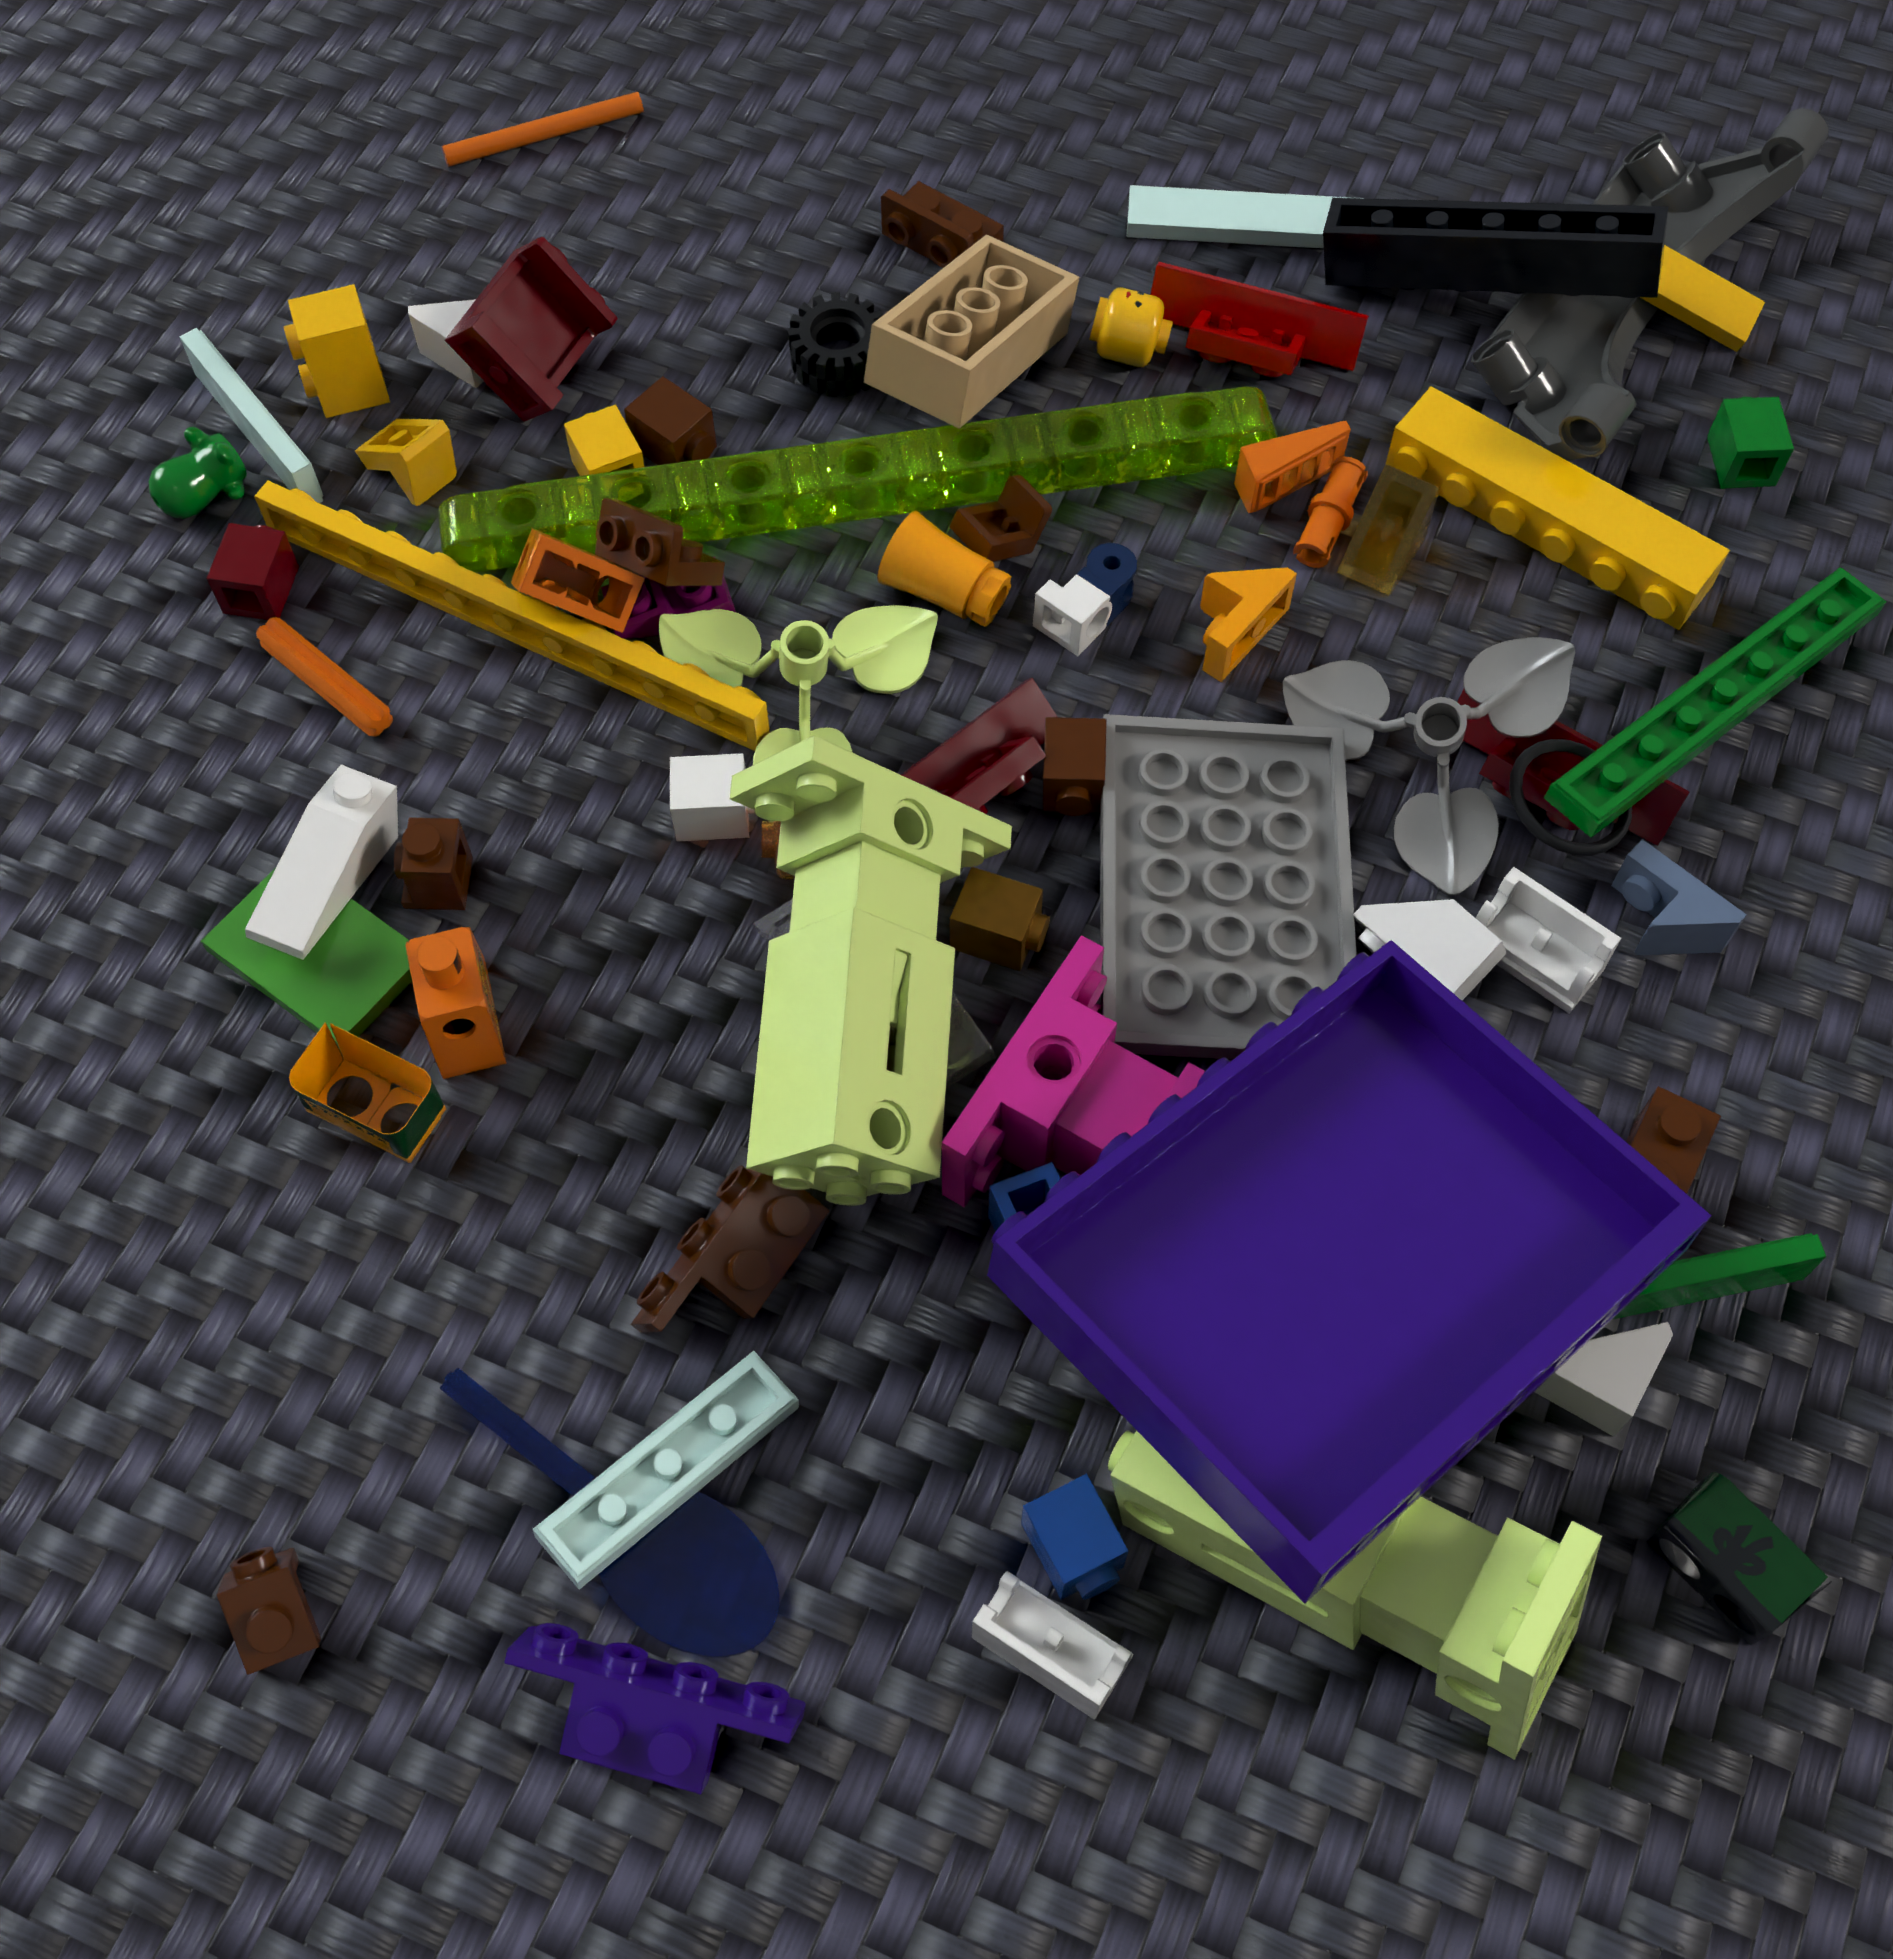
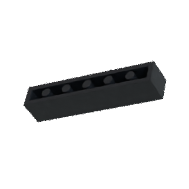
[1323,198,1668,298]

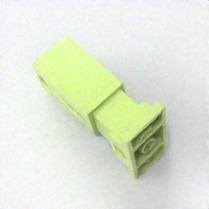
[729,735,1012,1206]
[1108,1430,1602,1760]

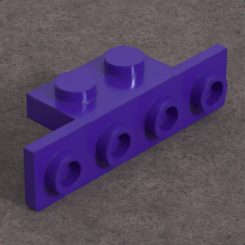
[504,1623,806,1794]

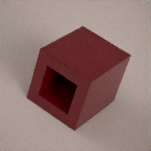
[206,523,299,620]

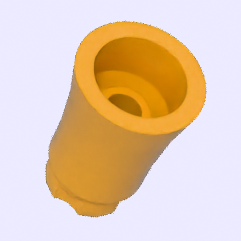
[877,511,1012,627]

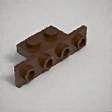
[630,1165,830,1333]

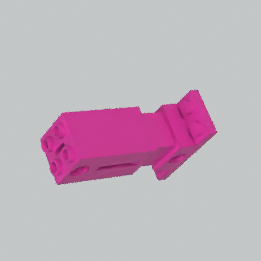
[942,935,1205,1208]

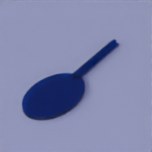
[440,1368,780,1657]

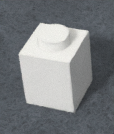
[670,753,755,842]

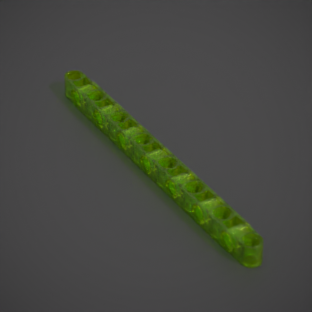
[438,387,1278,572]

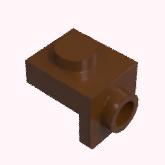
[949,475,1052,562]
[216,1547,321,1675]

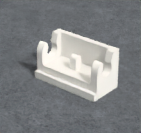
[1476,867,1621,1014]
[972,1571,1134,1720]

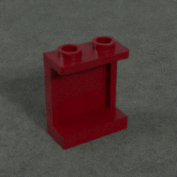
[444,237,618,422]

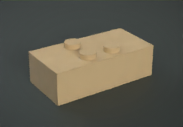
[864,234,1080,429]

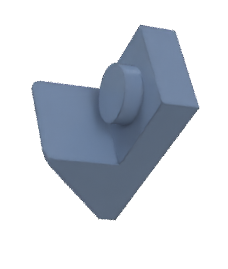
[1611,839,1747,955]

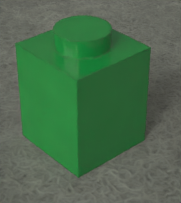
[1707,397,1794,489]

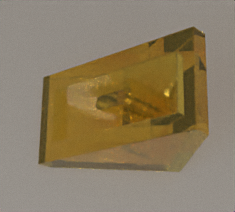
[1337,464,1440,596]

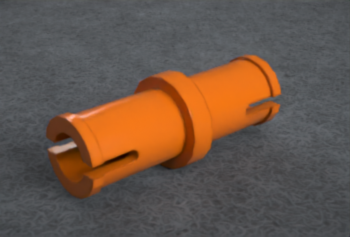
[1293,456,1368,568]

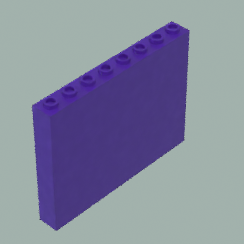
[987,940,1712,1604]

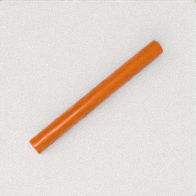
[442,91,644,167]

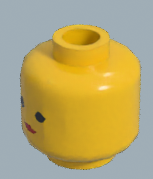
[1089,288,1173,368]

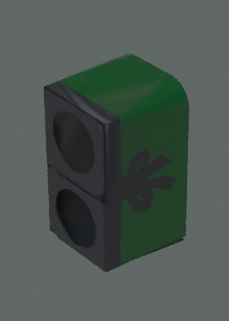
[1646,1472,1832,1645]

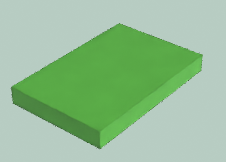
[201,868,412,1051]

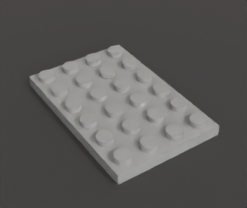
[1100,714,1356,1059]

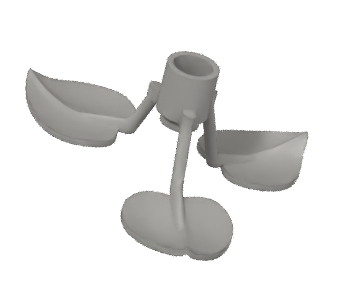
[1282,637,1575,895]

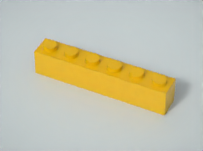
[1385,386,1730,630]

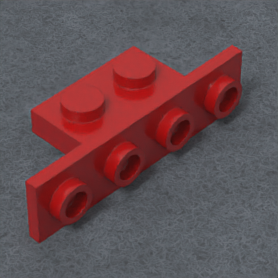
[1150,262,1369,377]

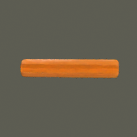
[256,617,393,737]

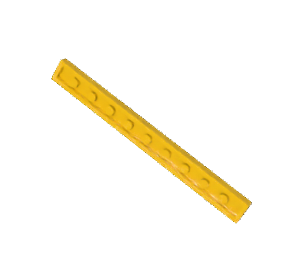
[254,480,770,751]

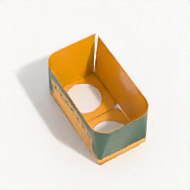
[289,1022,446,1163]

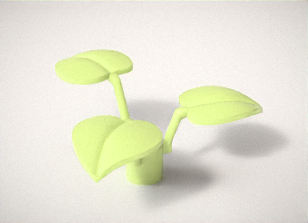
[659,605,938,765]

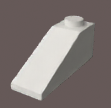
[245,765,398,960]

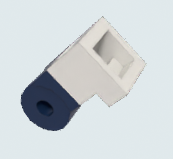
[1033,543,1137,656]

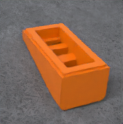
[1234,421,1351,513]

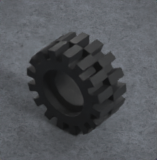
[788,292,883,397]

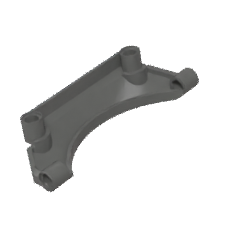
[1471,108,1829,461]

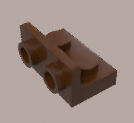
[881,181,1004,268]
[595,498,725,586]

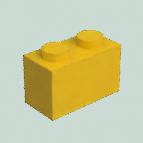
[283,284,390,418]

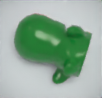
[148,427,247,519]

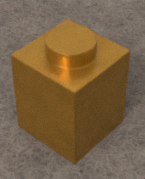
[950,867,1050,971]

